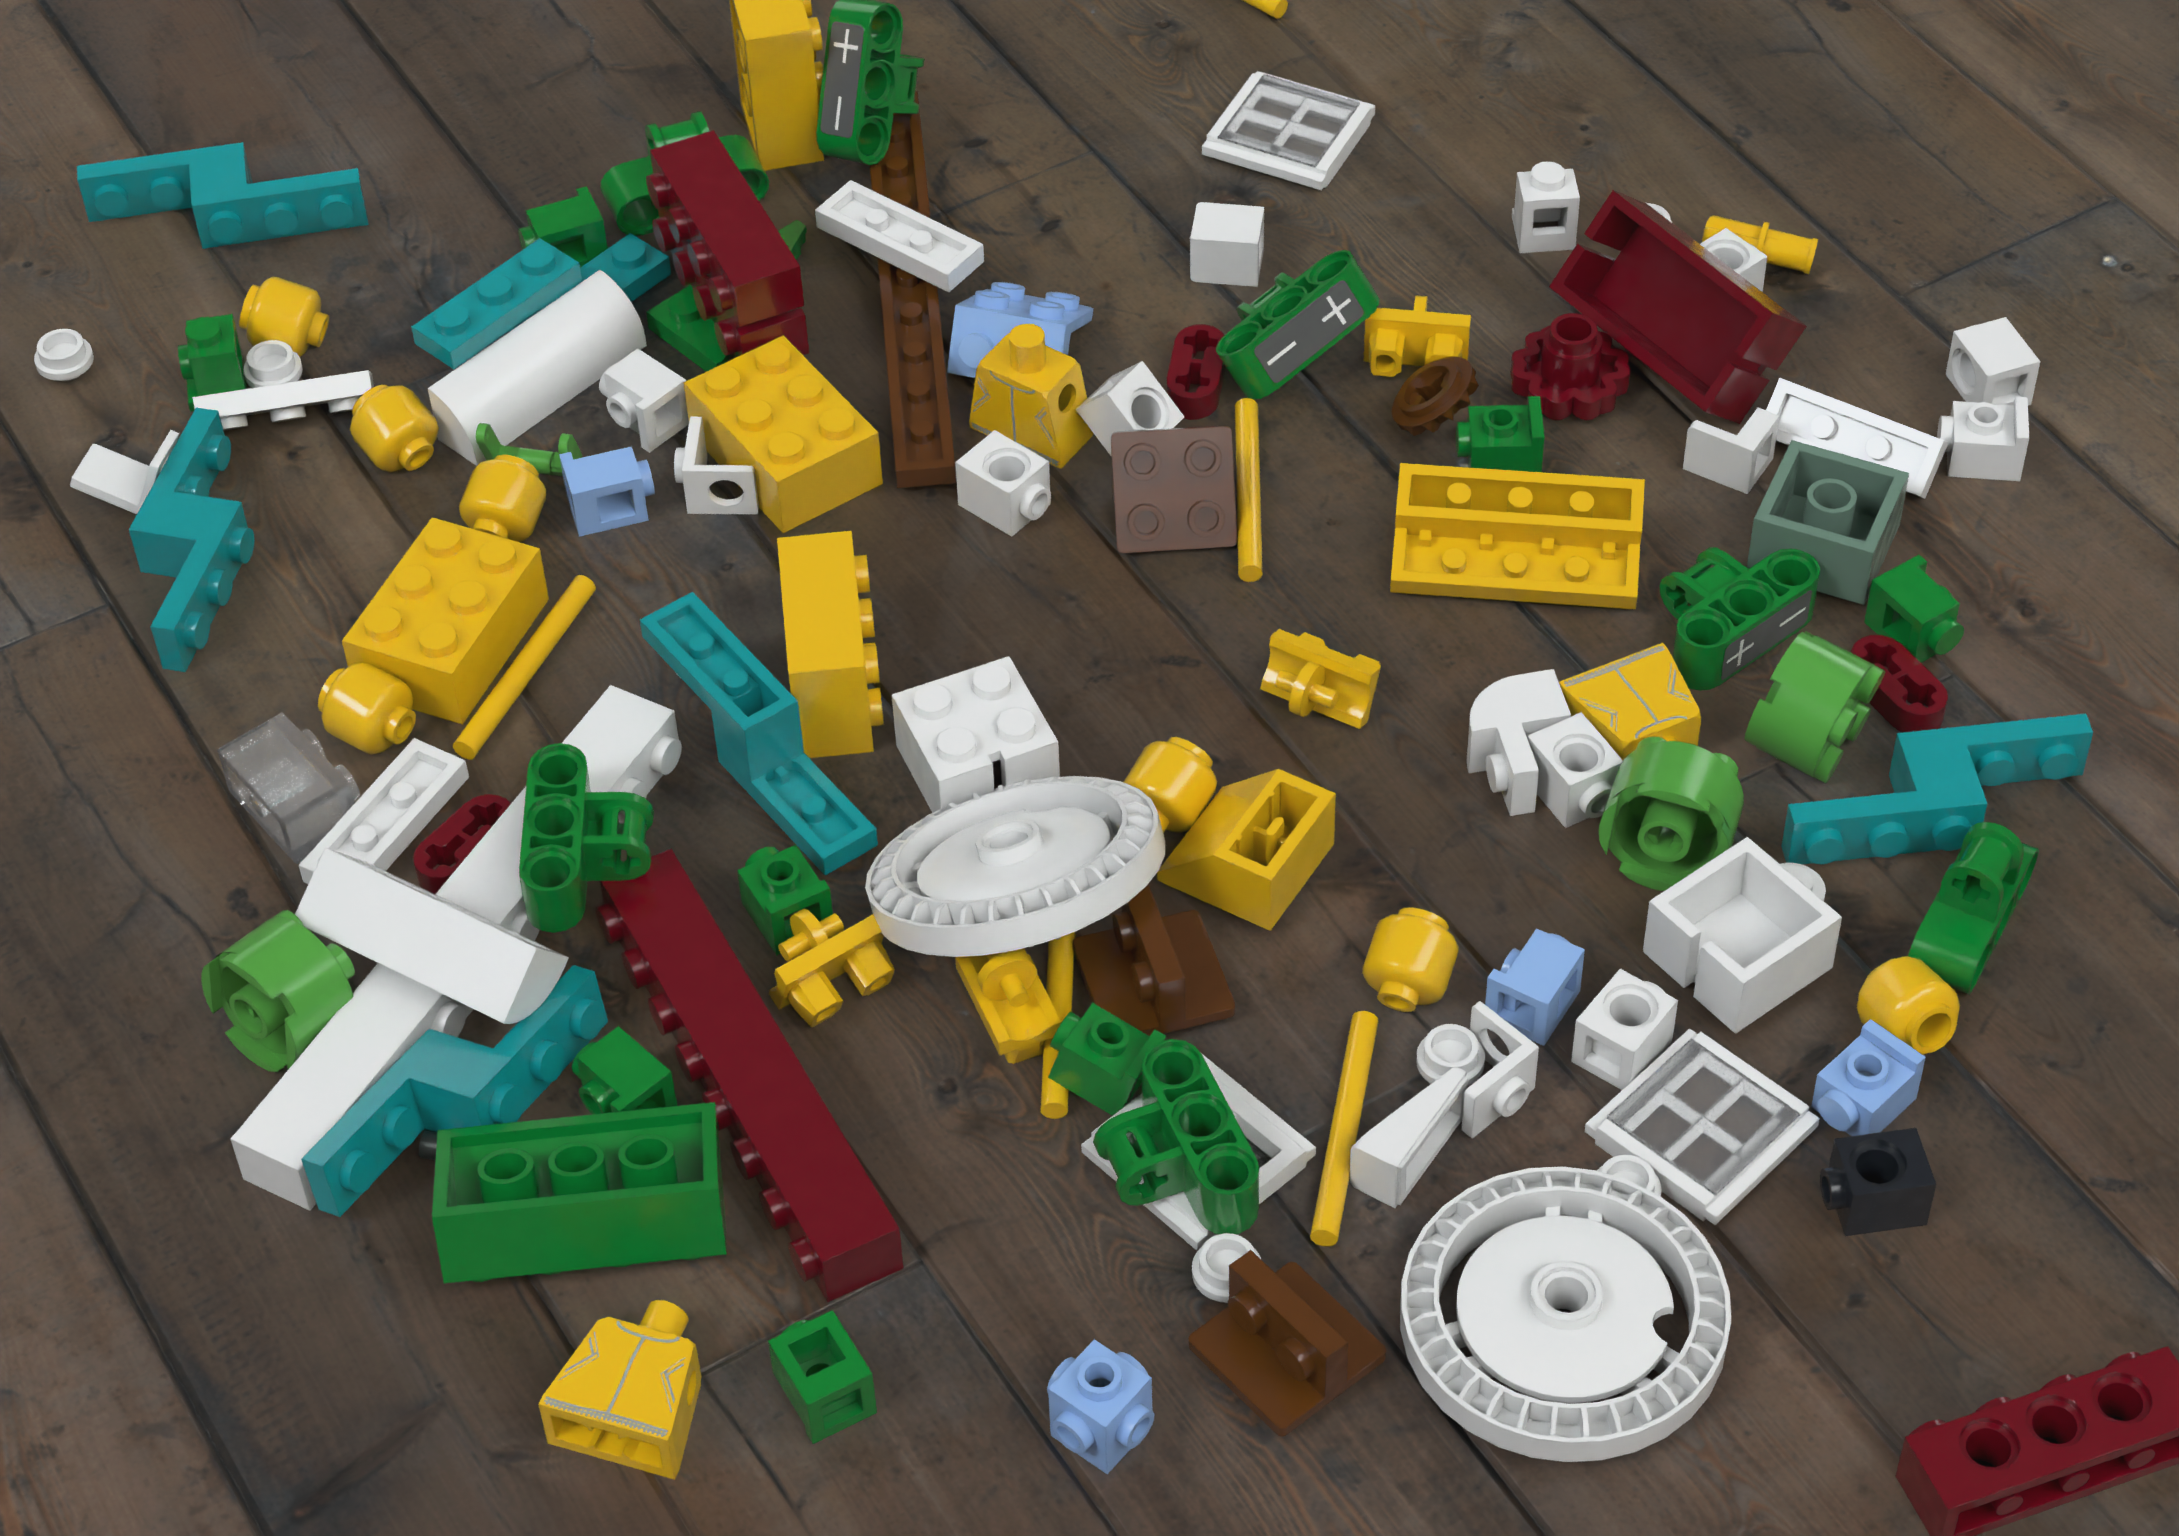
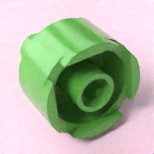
[1744,631,1885,784]
[1599,736,1744,891]
[201,910,355,1072]

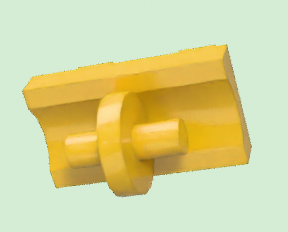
[1363,295,1471,377]
[1260,629,1381,729]
[769,909,895,1027]
[955,948,1062,1064]

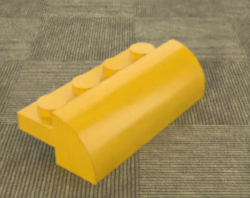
[1390,463,1645,610]

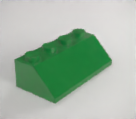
[432,1102,727,1284]

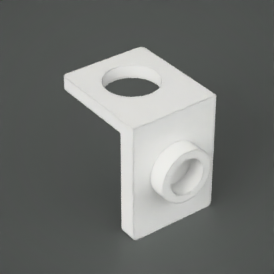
[674,416,759,515]
[70,430,179,514]
[1461,1001,1539,1138]

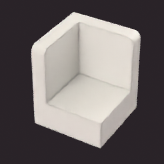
[1190,202,1264,287]
[1683,407,1780,494]

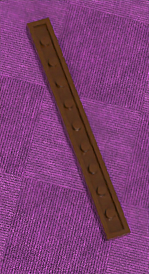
[870,91,956,488]

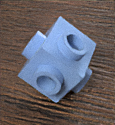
[1047,1339,1154,1474]

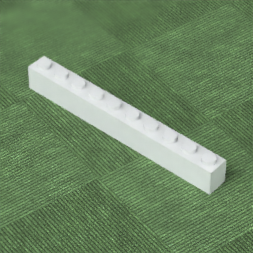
[231,685,682,1211]

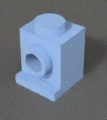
[559,446,655,537]
[1485,928,1585,1046]
[1811,1019,1926,1136]

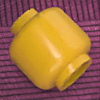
[239,277,329,357]
[350,385,439,472]
[459,454,546,542]
[318,662,416,755]
[1123,737,1217,833]
[1362,907,1459,1012]
[1857,956,1960,1055]

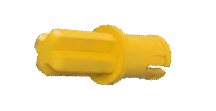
[1702,215,1819,275]

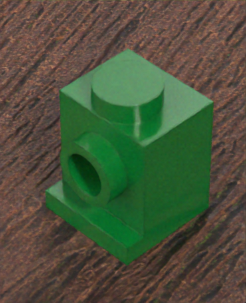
[518,186,608,268]
[178,314,247,412]
[1456,396,1545,472]
[1864,555,1964,663]
[737,845,833,956]
[1048,1003,1166,1116]
[572,1026,677,1114]
[768,1310,877,1444]

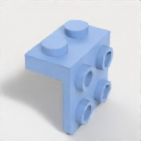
[947,282,1093,378]

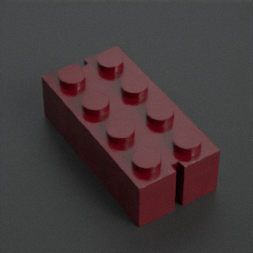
[646,130,809,358]
[1549,190,1807,424]

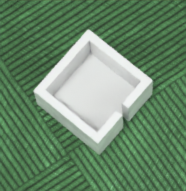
[892,656,1060,813]
[1643,837,1842,1034]

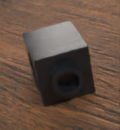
[1820,1128,1936,1236]

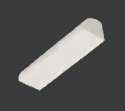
[428,270,647,466]
[295,848,569,1024]

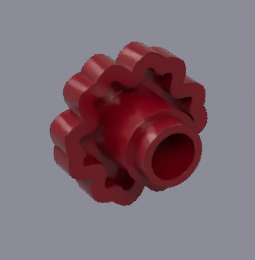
[1510,313,1630,420]

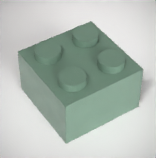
[1747,440,1909,605]

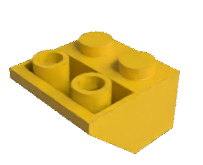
[1157,769,1336,931]

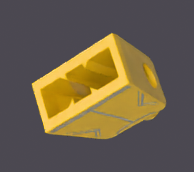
[969,324,1094,469]
[1559,643,1702,760]
[538,1300,702,1480]

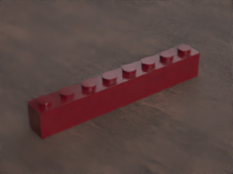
[596,848,904,1302]

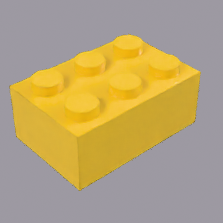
[729,0,824,171]
[684,335,883,533]
[342,517,549,725]
[777,531,884,758]

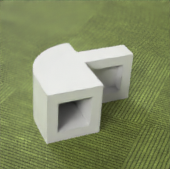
[1467,669,1571,816]

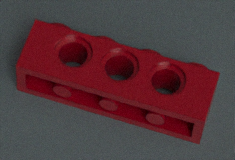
[1895,1346,2179,1536]

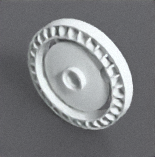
[865,776,1165,957]
[1400,1166,1731,1462]

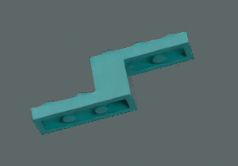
[77,142,369,249]
[411,233,671,369]
[129,407,255,672]
[640,592,878,875]
[1781,713,2093,865]
[301,965,608,1217]

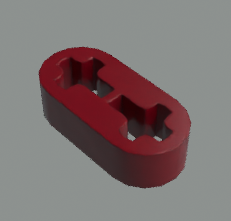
[1167,324,1226,420]
[1851,635,1948,733]
[413,794,511,894]

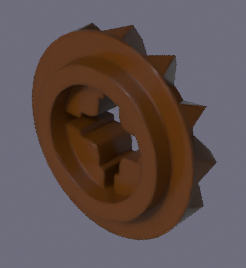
[1392,356,1479,436]

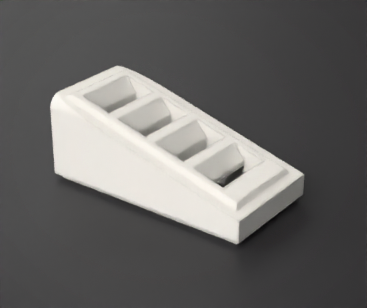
[1350,1066,1468,1208]

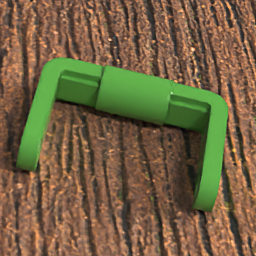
[476,423,583,476]

